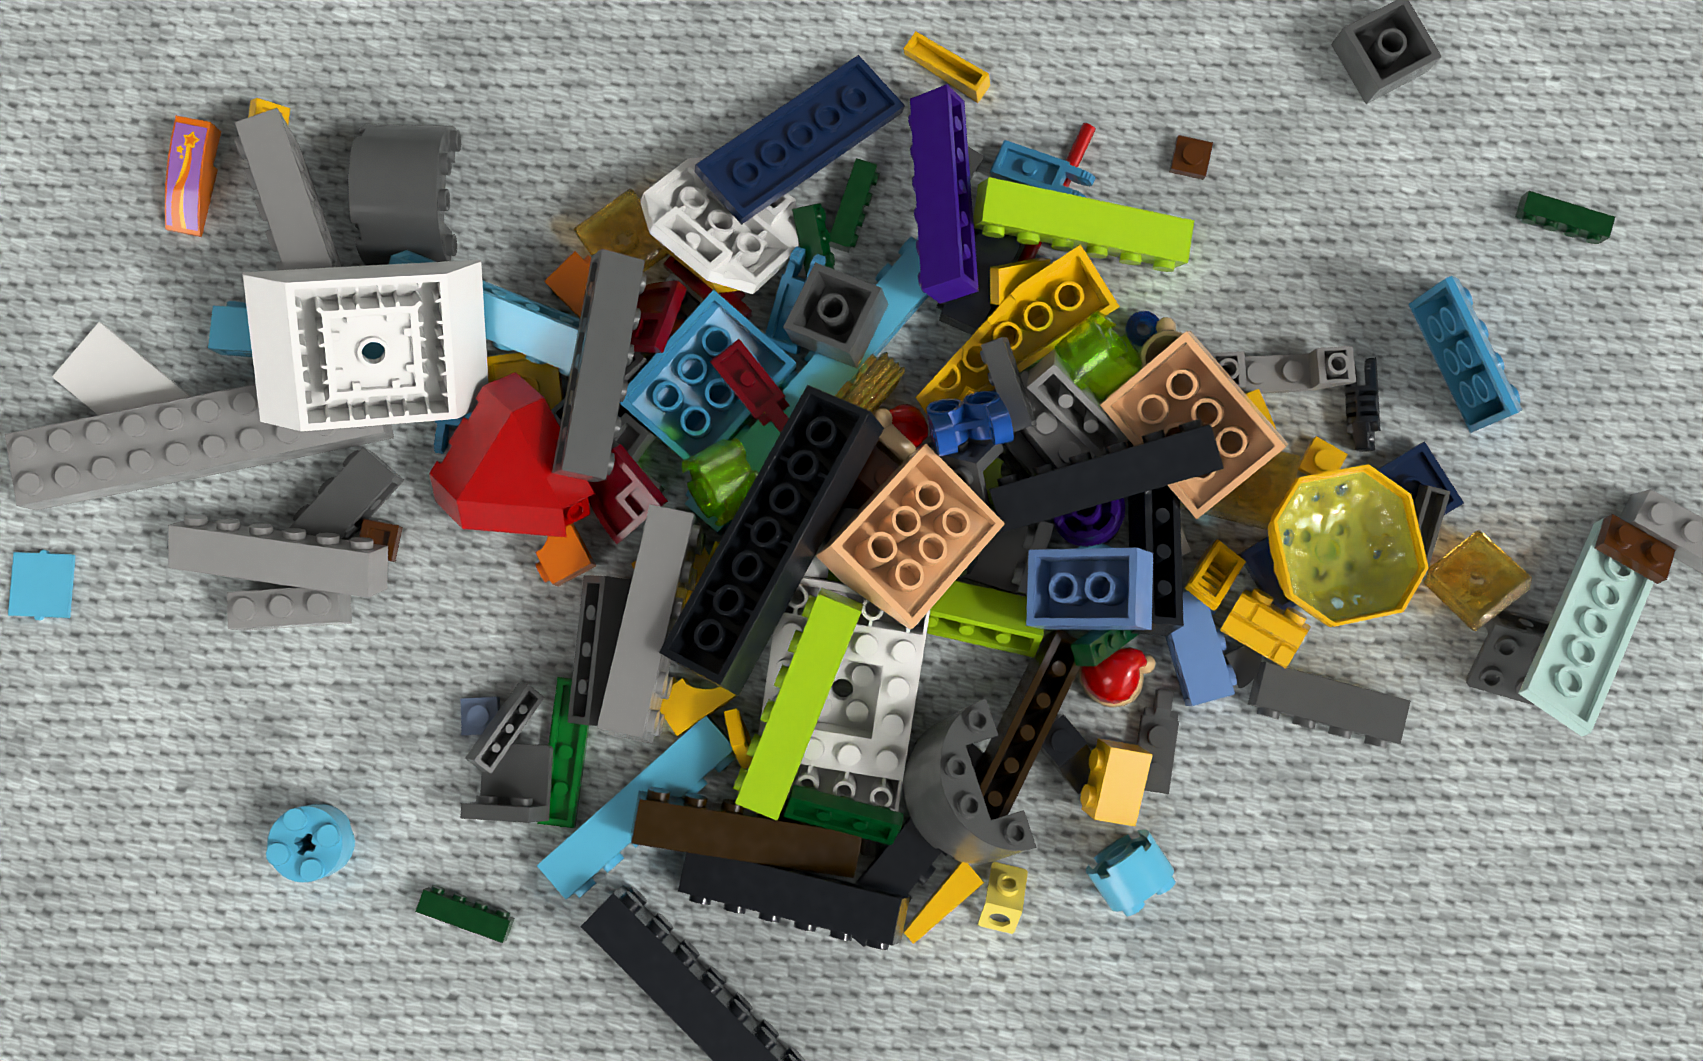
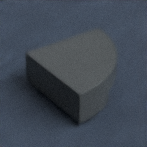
[1224,645,1262,688]

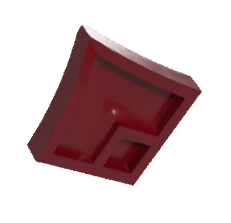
[630,281,687,353]
[588,444,668,545]

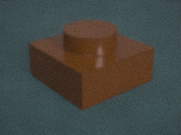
[1169,135,1213,180]
[360,519,403,562]

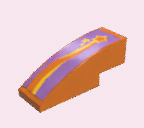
[165,115,221,237]

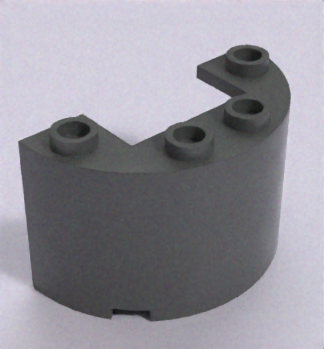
[348,124,461,266]
[903,699,1037,864]

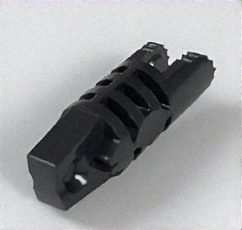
[1344,357,1381,452]

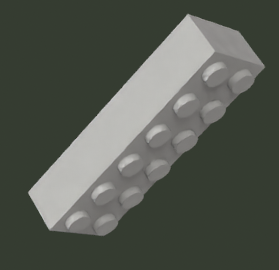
[234,108,342,270]
[597,505,706,744]

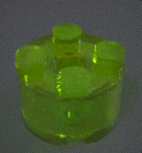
[1055,311,1143,400]
[682,438,759,526]

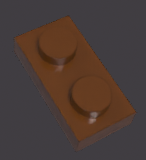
[1595,514,1676,584]

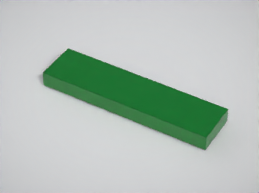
[537,677,589,828]

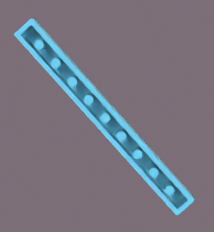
[685,236,929,535]

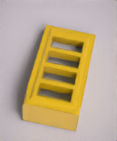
[1184,539,1246,611]

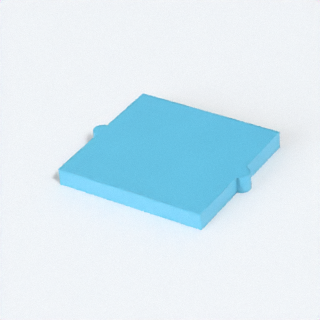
[8,550,76,621]

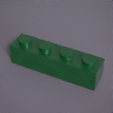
[829,158,880,253]
[1515,191,1615,244]
[792,203,835,277]
[1071,630,1139,666]
[415,885,515,943]

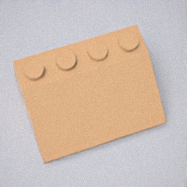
[1100,331,1288,519]
[816,444,1005,630]

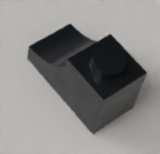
[1040,714,1091,795]

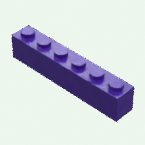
[908,84,979,304]

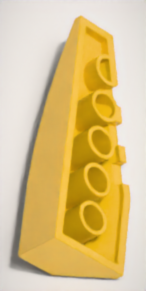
[915,245,1120,415]

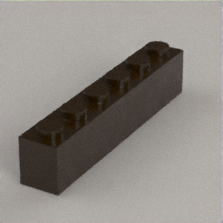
[975,629,1080,820]
[630,787,862,878]

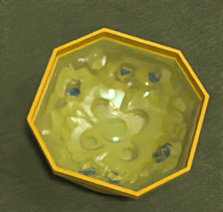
[1268,464,1429,627]

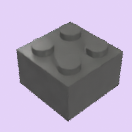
[1331,0,1442,104]
[783,262,889,369]

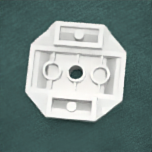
[640,157,798,294]

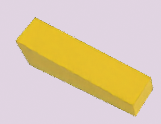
[903,31,990,103]
[903,862,984,944]

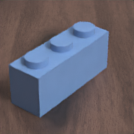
[1165,591,1237,706]

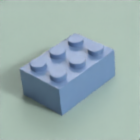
[1026,548,1153,630]

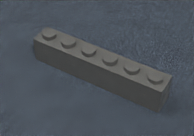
[552,249,647,482]

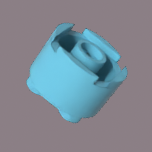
[266,804,355,882]
[1086,829,1176,917]

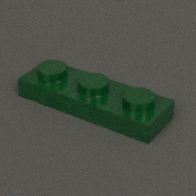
[783,785,903,845]

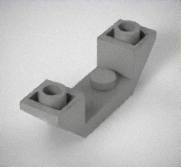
[1210,346,1356,394]

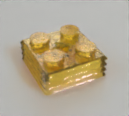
[574,189,669,272]
[835,352,905,413]
[1423,530,1532,631]

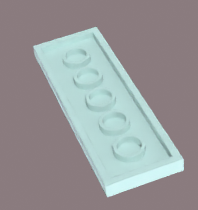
[1518,518,1654,737]

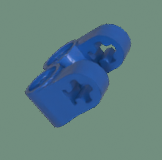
[926,391,1014,457]

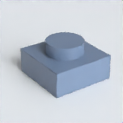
[460,697,500,735]

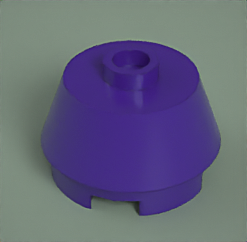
[1053,498,1125,547]

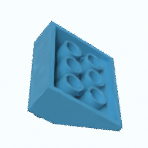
[1408,276,1522,433]
[620,290,797,475]

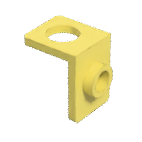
[978,862,1028,934]

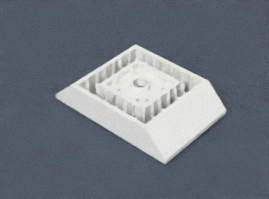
[243,260,489,431]
[758,577,930,812]

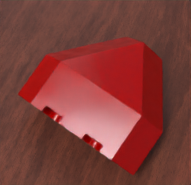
[429,372,595,538]

